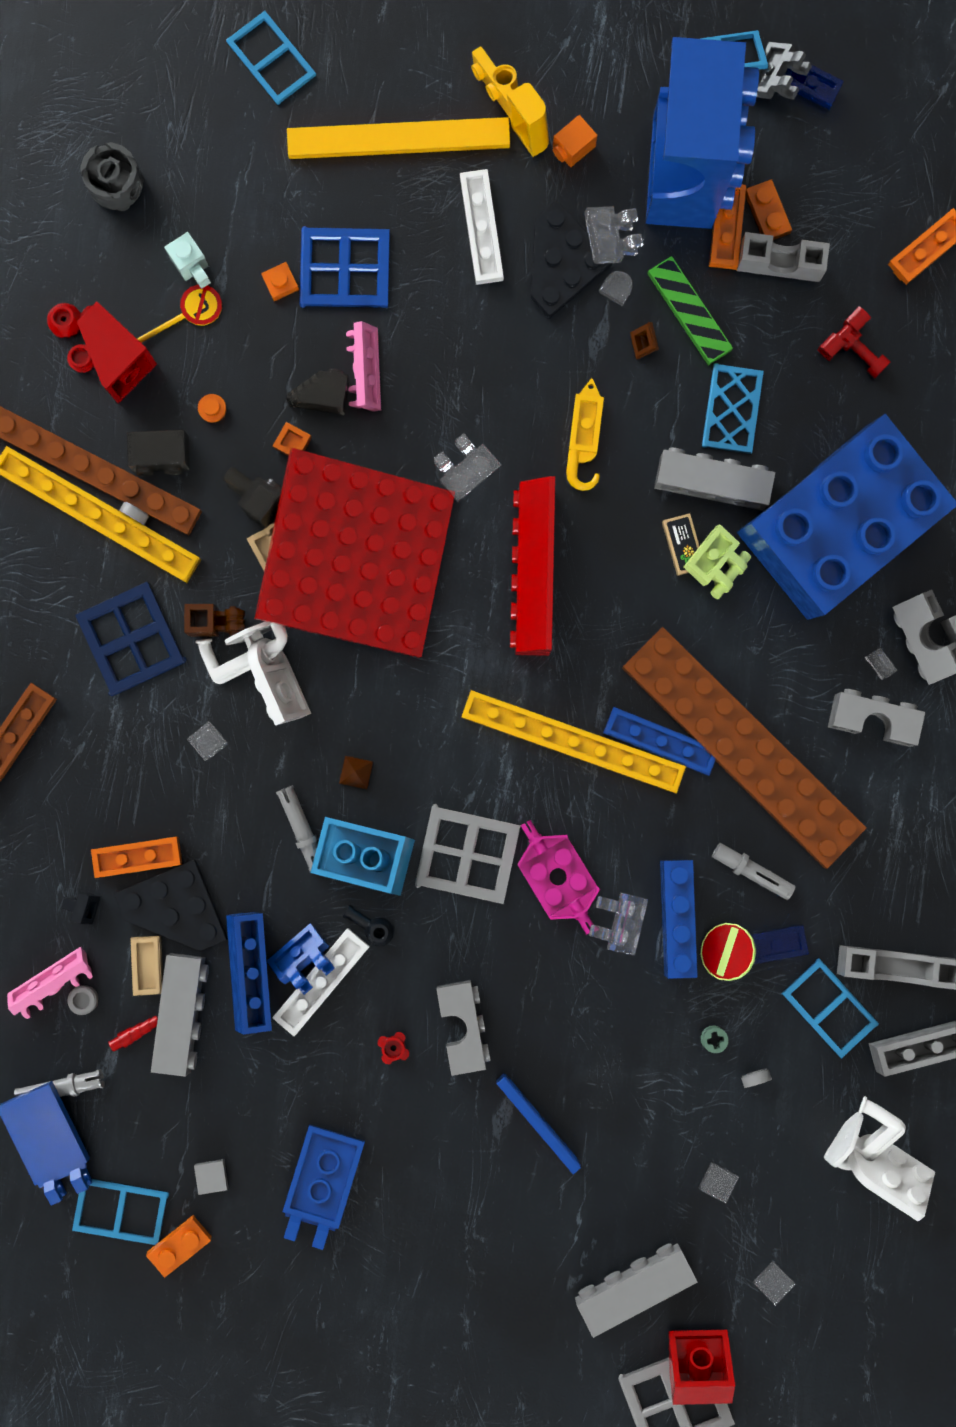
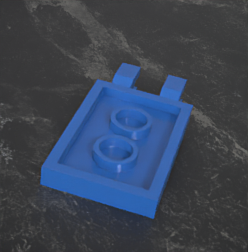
[0,1081,92,1205]
[283,1125,365,1250]

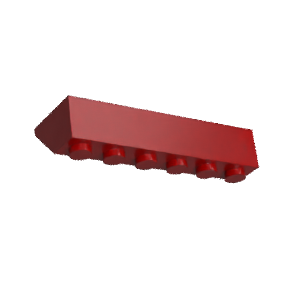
[510,476,555,656]

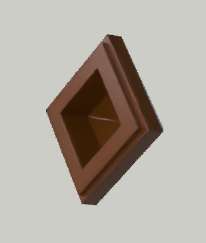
[630,322,659,359]
[339,756,373,789]

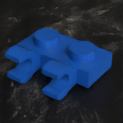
[267,923,335,995]

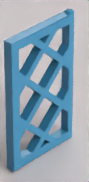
[702,363,764,454]

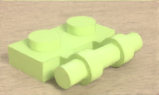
[683,524,751,599]

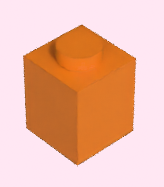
[553,115,598,168]

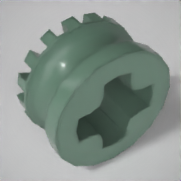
[701,1026,728,1053]

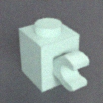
[164,232,211,289]

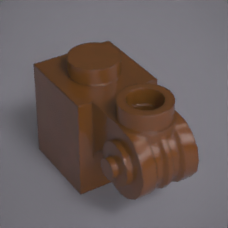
[184,604,245,637]

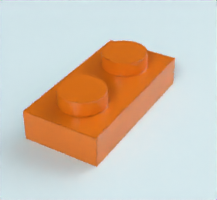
[745,179,792,240]
[146,1215,212,1278]

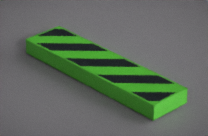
[648,256,733,366]

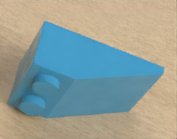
[310,817,415,896]

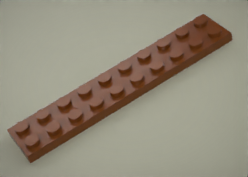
[622,627,866,869]

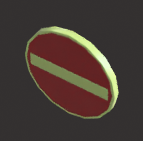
[700,923,756,981]

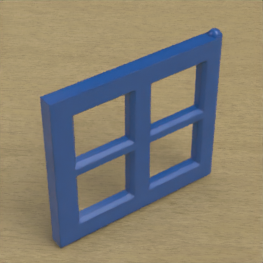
[299,226,390,308]

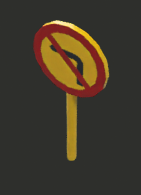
[138,285,222,343]

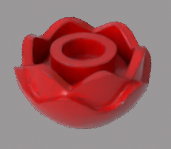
[47,303,81,338]

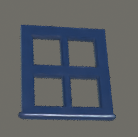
[75,582,187,696]

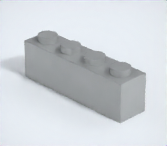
[654,448,775,511]
[151,953,209,1077]
[869,1021,956,1077]
[575,1243,698,1338]

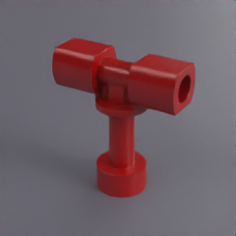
[817,306,891,379]

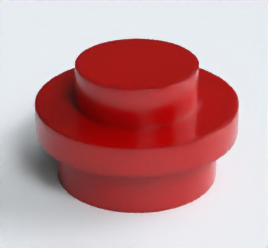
[67,344,94,373]

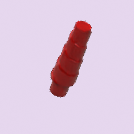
[108,1015,158,1052]

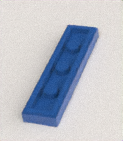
[603,707,716,776]
[496,1073,581,1174]

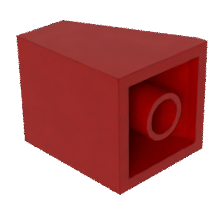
[77,301,157,404]

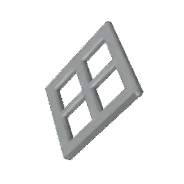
[415,804,521,904]
[618,1357,735,1427]

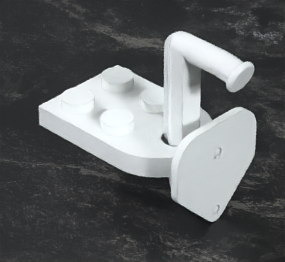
[195,622,311,726]
[824,1096,935,1221]

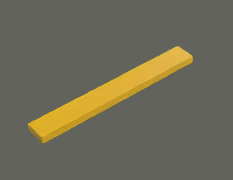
[287,117,510,159]
[0,446,202,583]
[461,690,686,794]

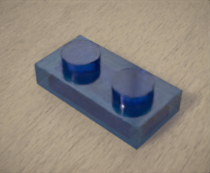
[785,61,844,109]
[750,925,809,964]

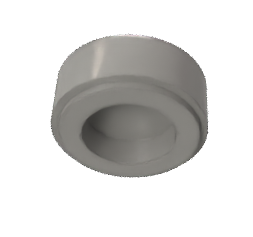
[119,502,149,525]
[67,985,99,1015]
[741,1068,772,1088]

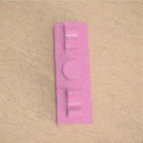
[346,321,381,412]
[7,947,93,1019]

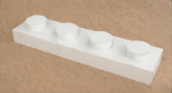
[460,169,504,285]
[272,928,370,1036]

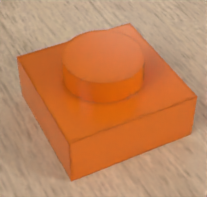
[261,262,299,301]
[273,422,312,457]

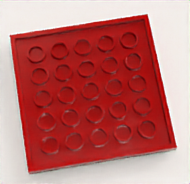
[254,448,455,658]

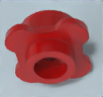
[378,1032,410,1064]

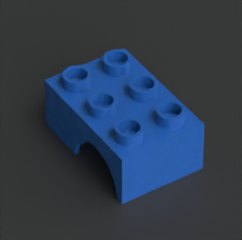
[645,37,759,229]
[736,414,956,620]

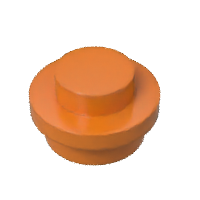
[198,394,227,423]

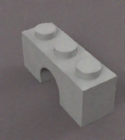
[737,232,830,282]
[892,590,956,685]
[828,689,925,747]
[436,980,491,1076]

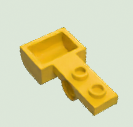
[471,47,549,157]

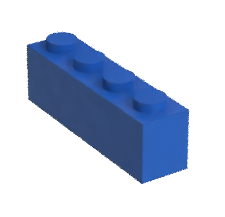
[660,860,697,979]
[226,912,272,1035]

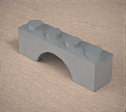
[837,945,956,990]

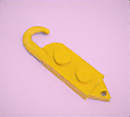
[566,378,604,491]

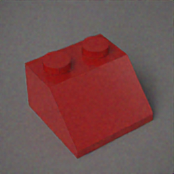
[668,1330,735,1405]

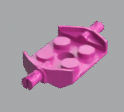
[517,820,600,935]

